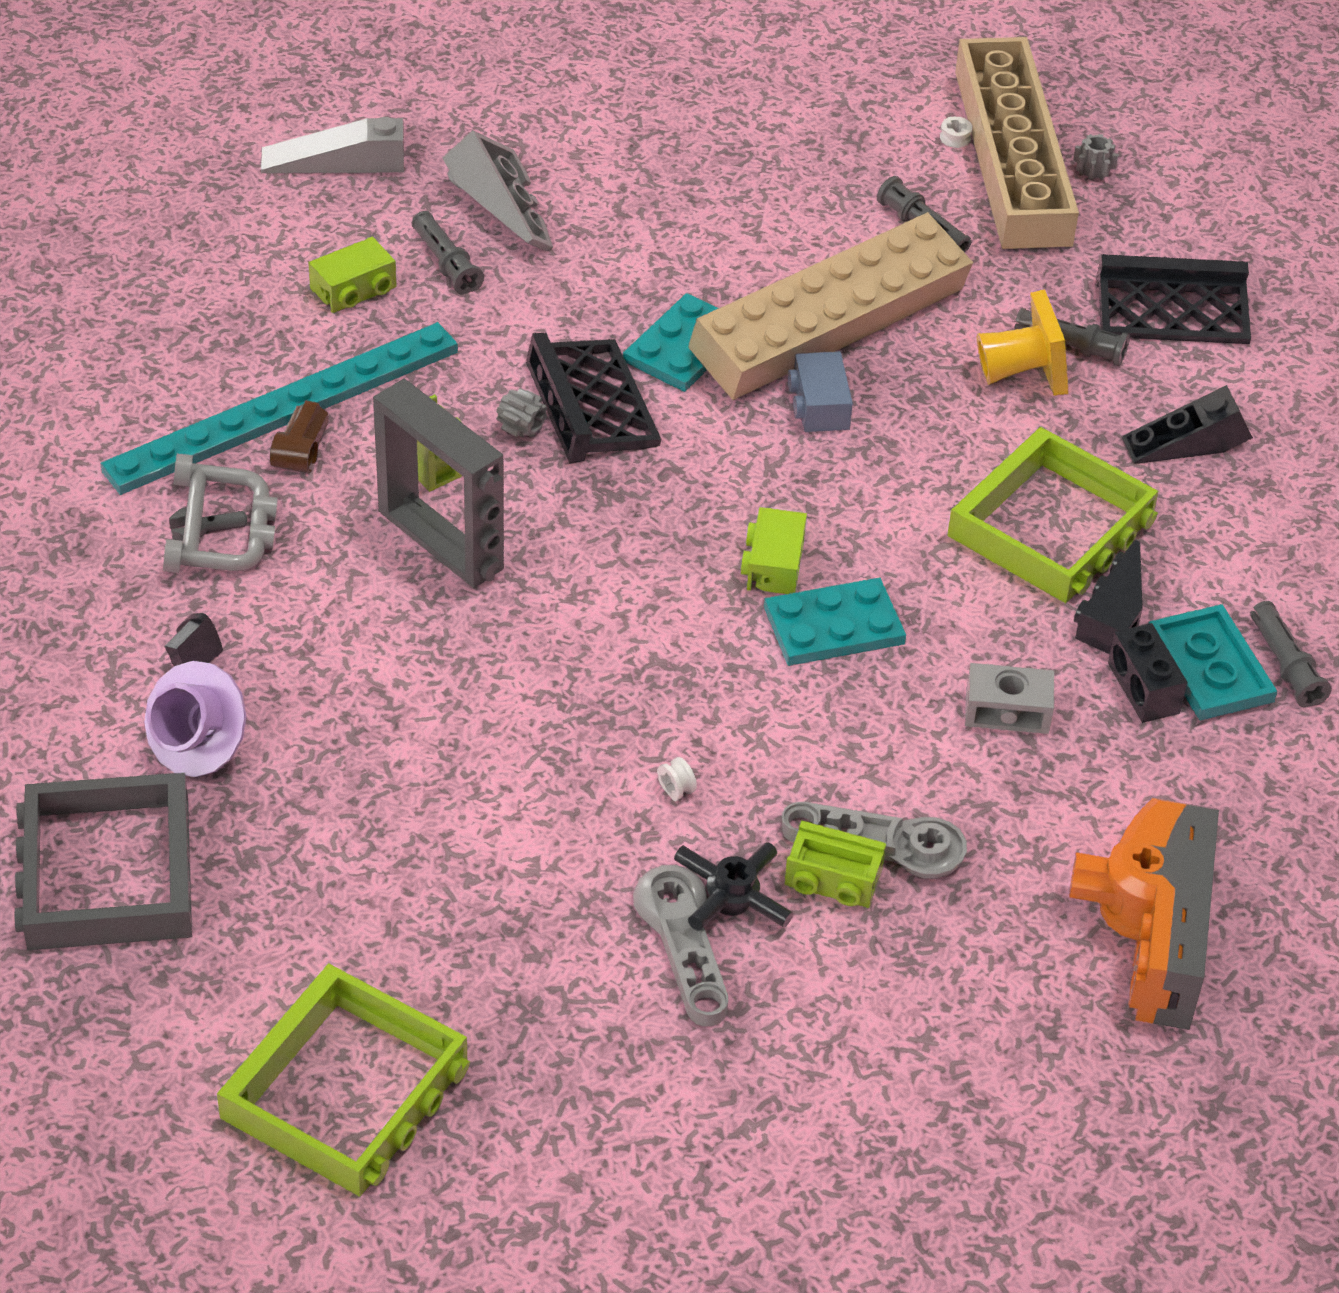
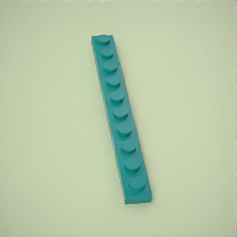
[100,322,458,495]

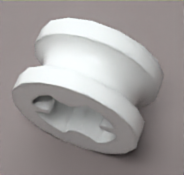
[940,116,972,148]
[657,757,697,801]

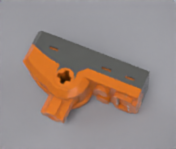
[1069,798,1219,1030]

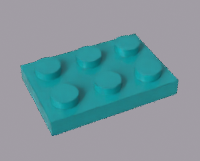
[623,293,719,392]
[764,577,906,666]
[1148,604,1278,721]

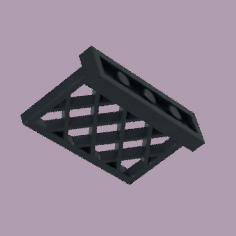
[1096,254,1251,344]
[526,333,662,464]

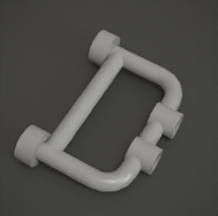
[163,453,278,573]

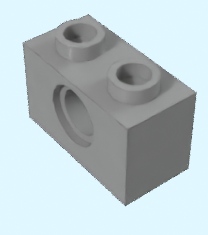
[965,663,1054,734]

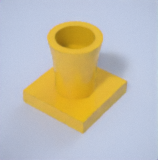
[976,289,1069,395]

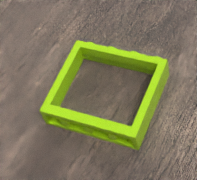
[947,426,1159,604]
[217,963,470,1197]

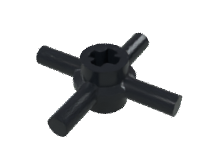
[674,842,793,931]

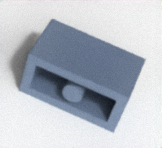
[788,351,853,432]

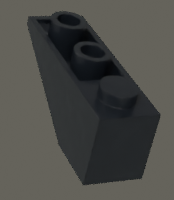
[1122,385,1253,464]
[1074,540,1143,655]

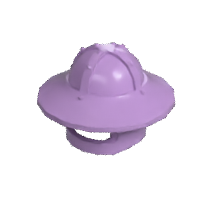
[144,661,247,777]

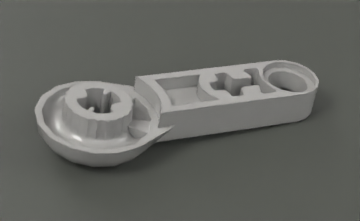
[782,802,967,879]
[633,865,728,1026]

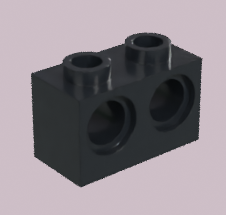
[1108,623,1188,723]

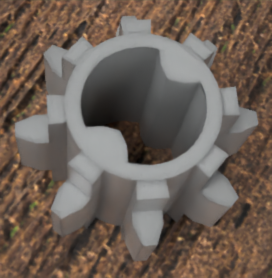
[1073,134,1119,179]
[496,388,547,437]

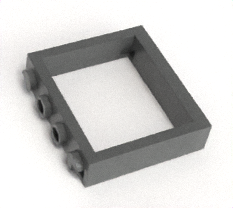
[373,378,504,588]
[14,772,192,951]

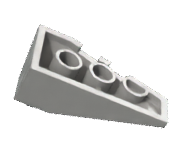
[261,117,404,173]
[443,130,553,251]

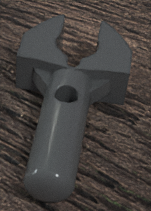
[169,507,247,544]

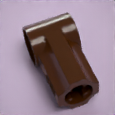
[270,401,329,474]

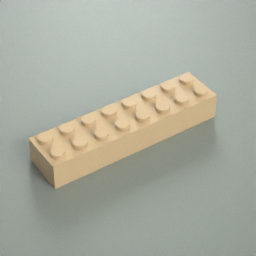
[955,37,1079,249]
[688,212,973,400]

